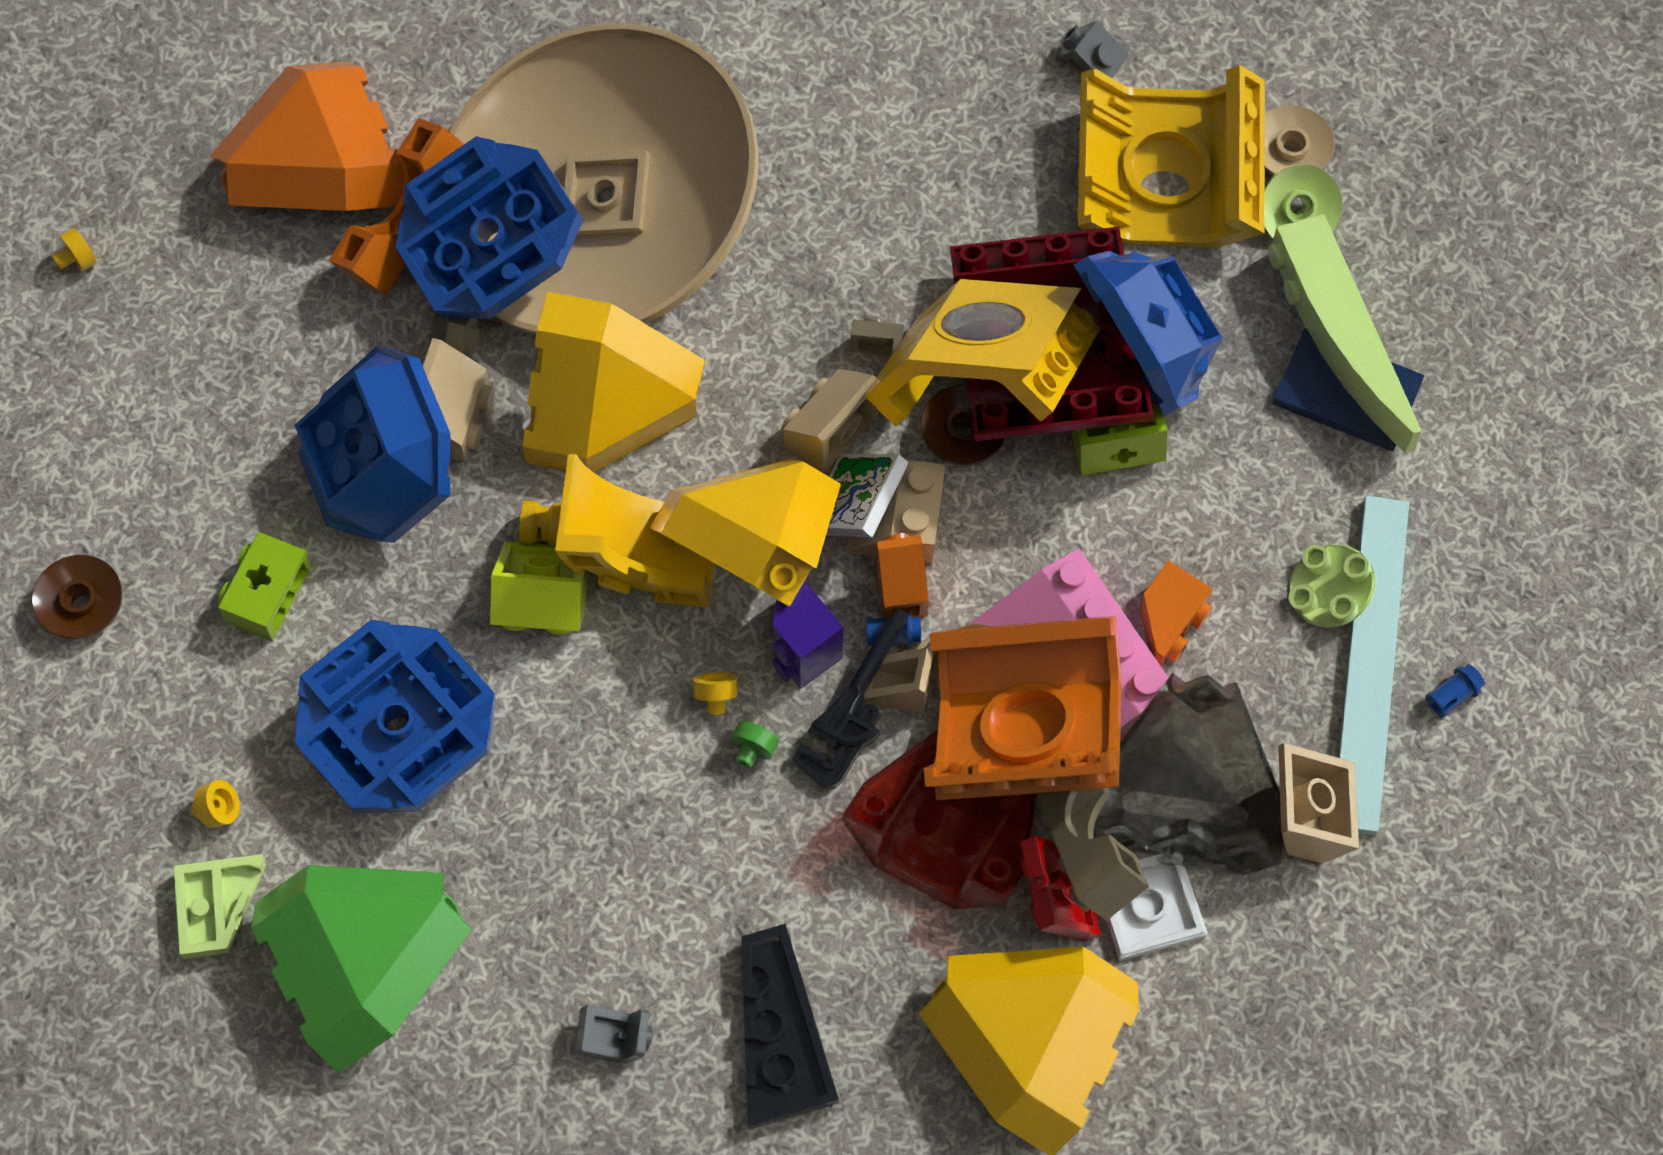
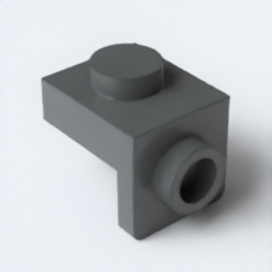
[1055,21,1130,78]
[574,1005,652,1064]

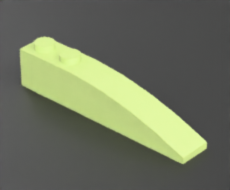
[1268,214,1422,453]

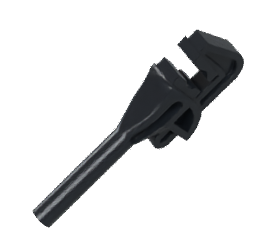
[792,607,909,788]

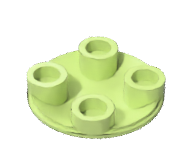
[1288,544,1376,628]

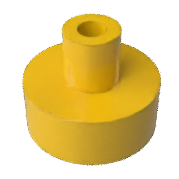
[51,227,97,272]
[692,672,738,715]
[191,780,240,828]

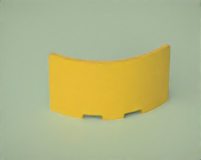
[555,454,715,608]

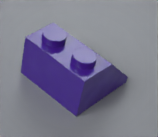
[771,581,844,689]

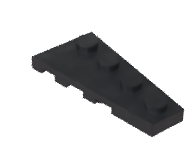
[741,924,839,1130]

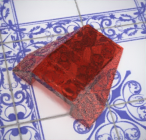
[841,730,1036,909]

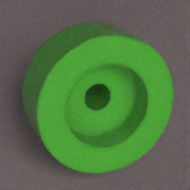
[731,721,779,768]

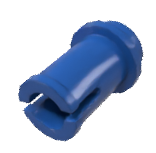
[867,613,922,648]
[1425,664,1485,718]

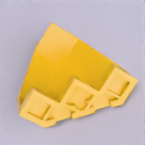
[522,291,705,473]
[650,458,841,607]
[918,946,1139,1155]

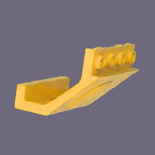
[1077,65,1265,248]

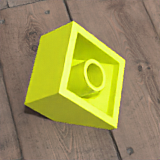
[490,542,589,635]

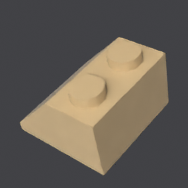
[423,338,495,462]
[782,369,878,474]
[846,459,945,564]
[1278,743,1359,864]

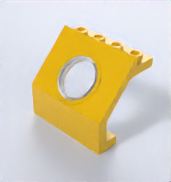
[865,279,1100,427]

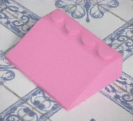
[970,548,1178,739]

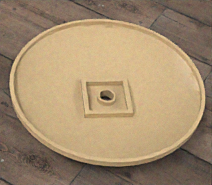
[450,23,759,335]

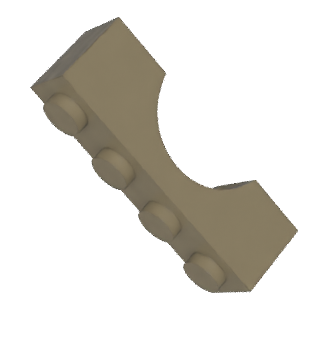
[1033,788,1149,921]

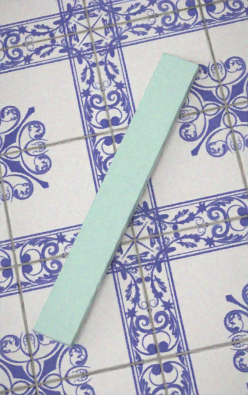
[1338,495,1410,836]

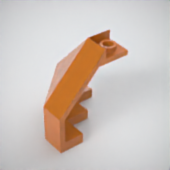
[209,62,403,211]

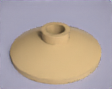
[1265,105,1335,175]

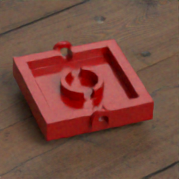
[1020,836,1101,941]

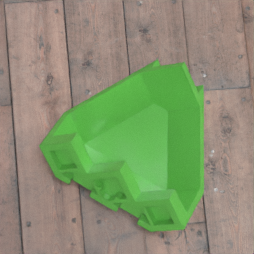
[251,865,472,1073]

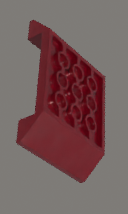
[950,227,1154,441]

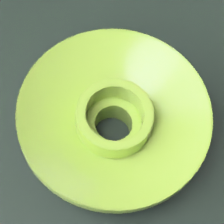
[1265,164,1342,239]

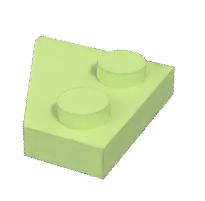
[174,854,266,959]

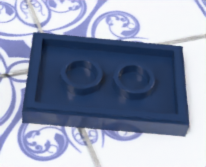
[1272,328,1425,452]

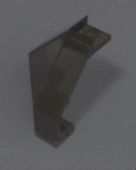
[1093,673,1283,876]

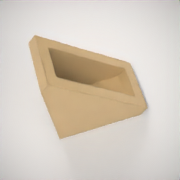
[864,638,936,714]

